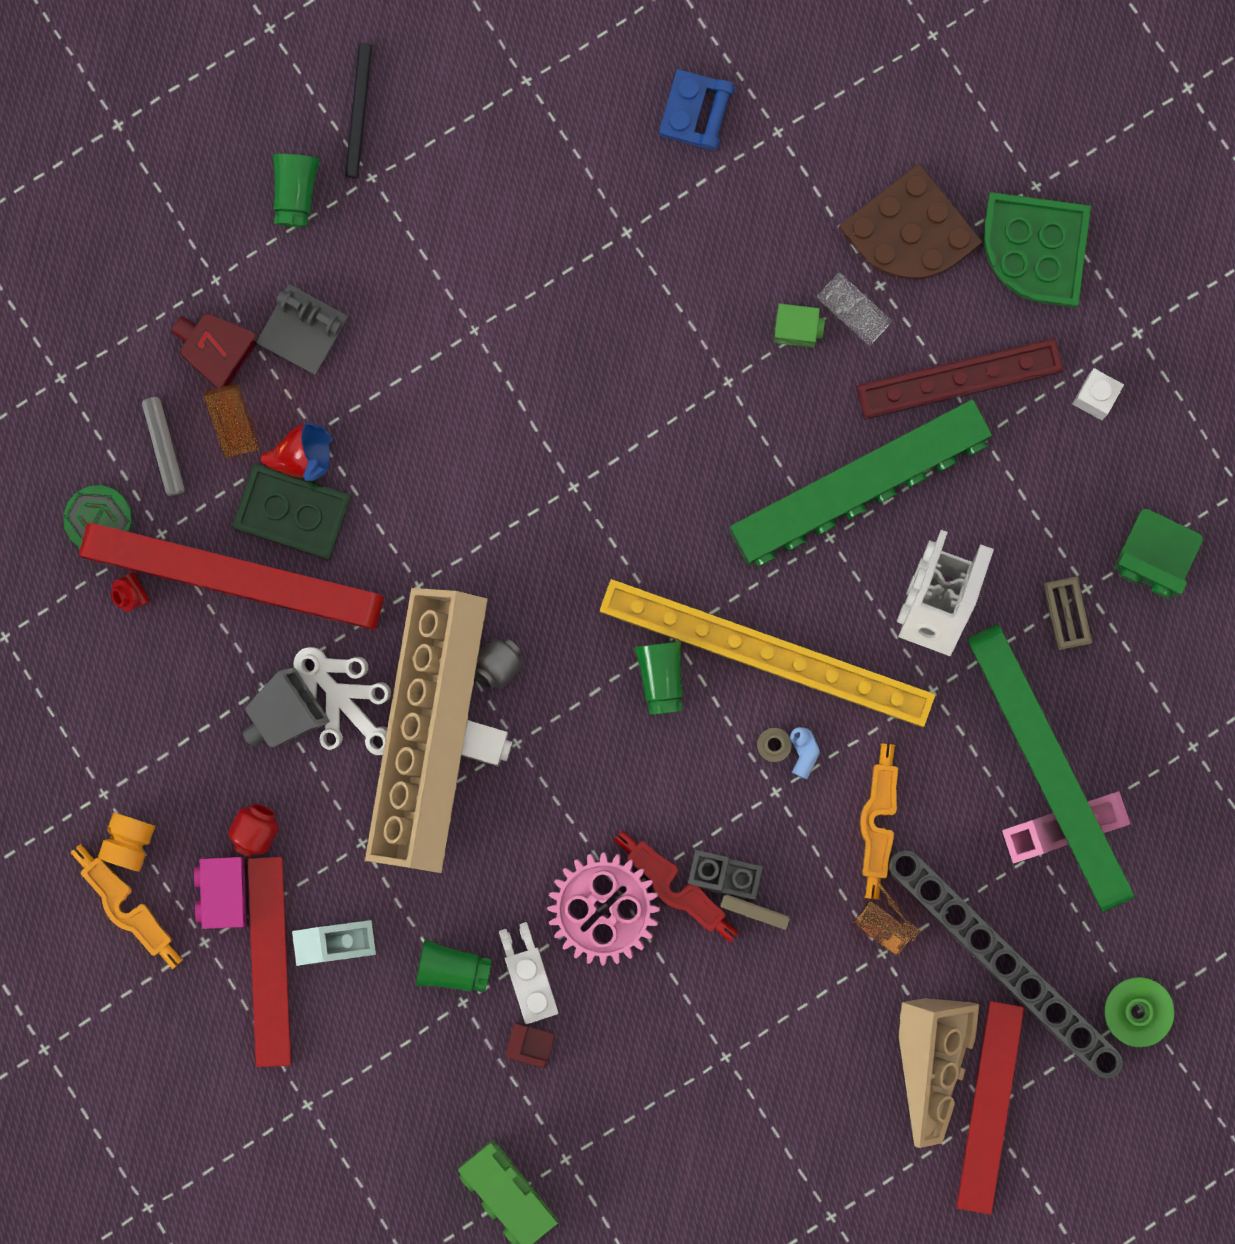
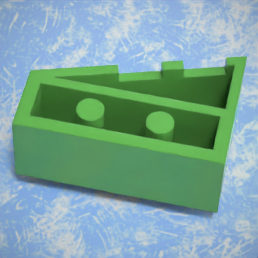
[458,1139,559,1244]

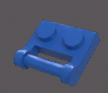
[659,69,735,151]

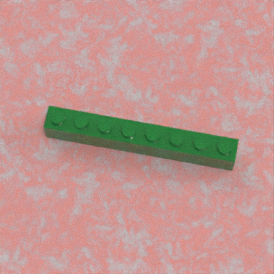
[729,399,992,567]

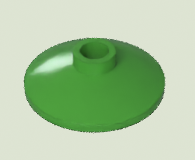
[1104,977,1174,1047]

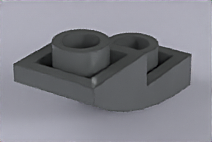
[688,850,763,901]

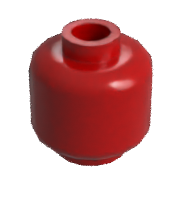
[228,803,279,857]

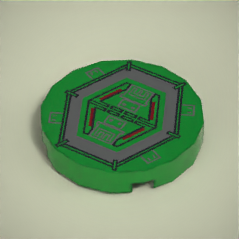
[63,485,133,548]

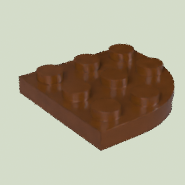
[838,164,982,280]

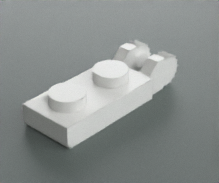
[499,922,559,1024]

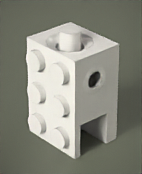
[897,530,994,656]

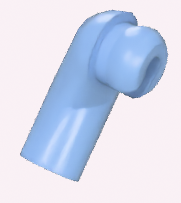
[790,727,820,780]

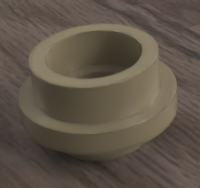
[757,728,792,762]

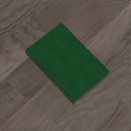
[232,463,352,560]

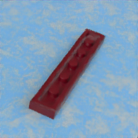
[856,338,1064,420]

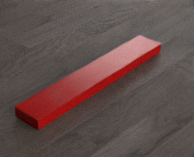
[248,857,292,1067]
[956,1001,1024,1215]

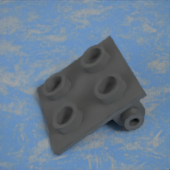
[256,284,349,376]

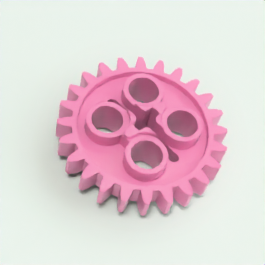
[547,852,660,966]

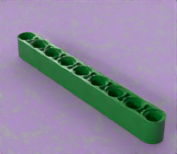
[967,623,1135,913]

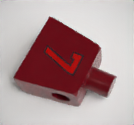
[171,313,258,394]

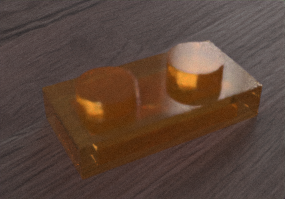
[204,383,259,458]

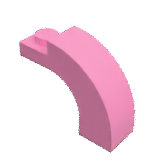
[1002,791,1130,863]

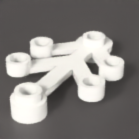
[294,647,391,755]

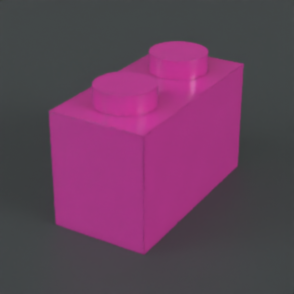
[194,857,247,929]

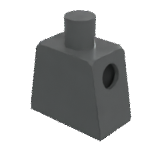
[243,668,330,748]

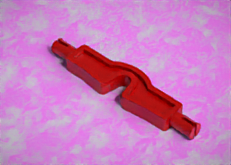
[613,830,739,943]

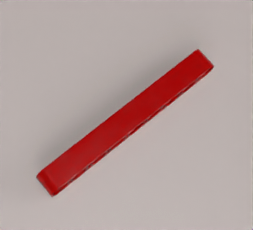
[78,523,384,630]

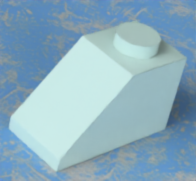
[292,920,376,966]

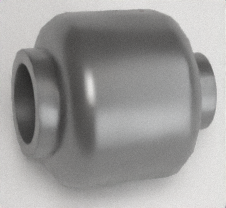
[474,638,522,689]

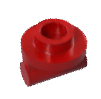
[111,572,151,612]

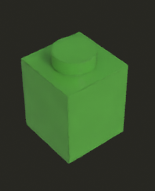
[773,304,825,348]

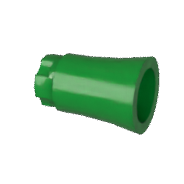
[272,154,320,228]
[634,641,683,715]
[415,939,491,992]

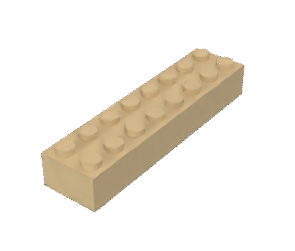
[365,588,487,873]

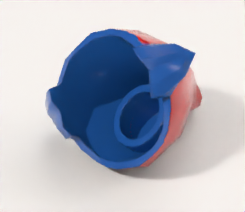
[260,423,333,481]

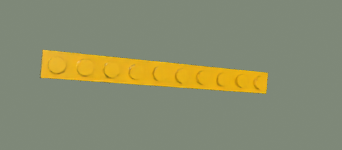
[599,579,936,728]

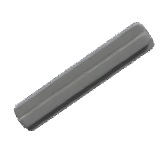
[142,397,185,496]

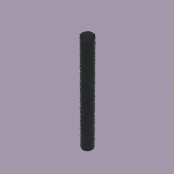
[345,43,372,179]

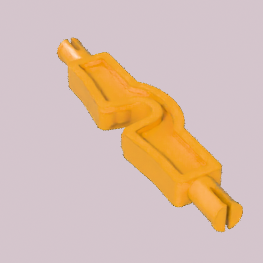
[860,744,898,900]
[70,844,183,970]

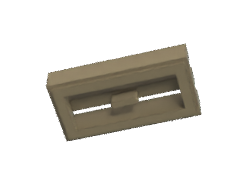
[1043,576,1092,651]
[719,894,790,930]

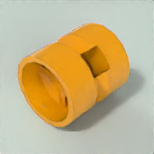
[97,812,155,872]

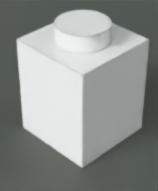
[1072,368,1124,420]
[461,720,513,767]

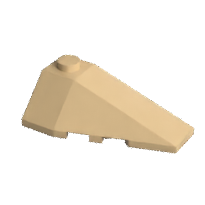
[899,998,979,1148]

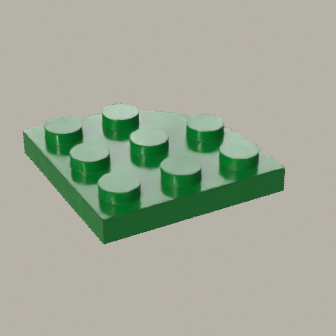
[983,192,1091,308]

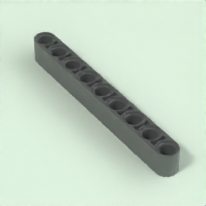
[888,850,1123,1079]

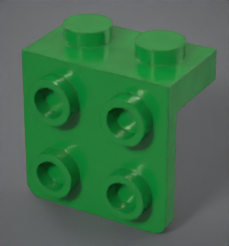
[1113,509,1203,599]

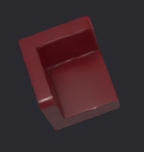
[505,1023,554,1068]

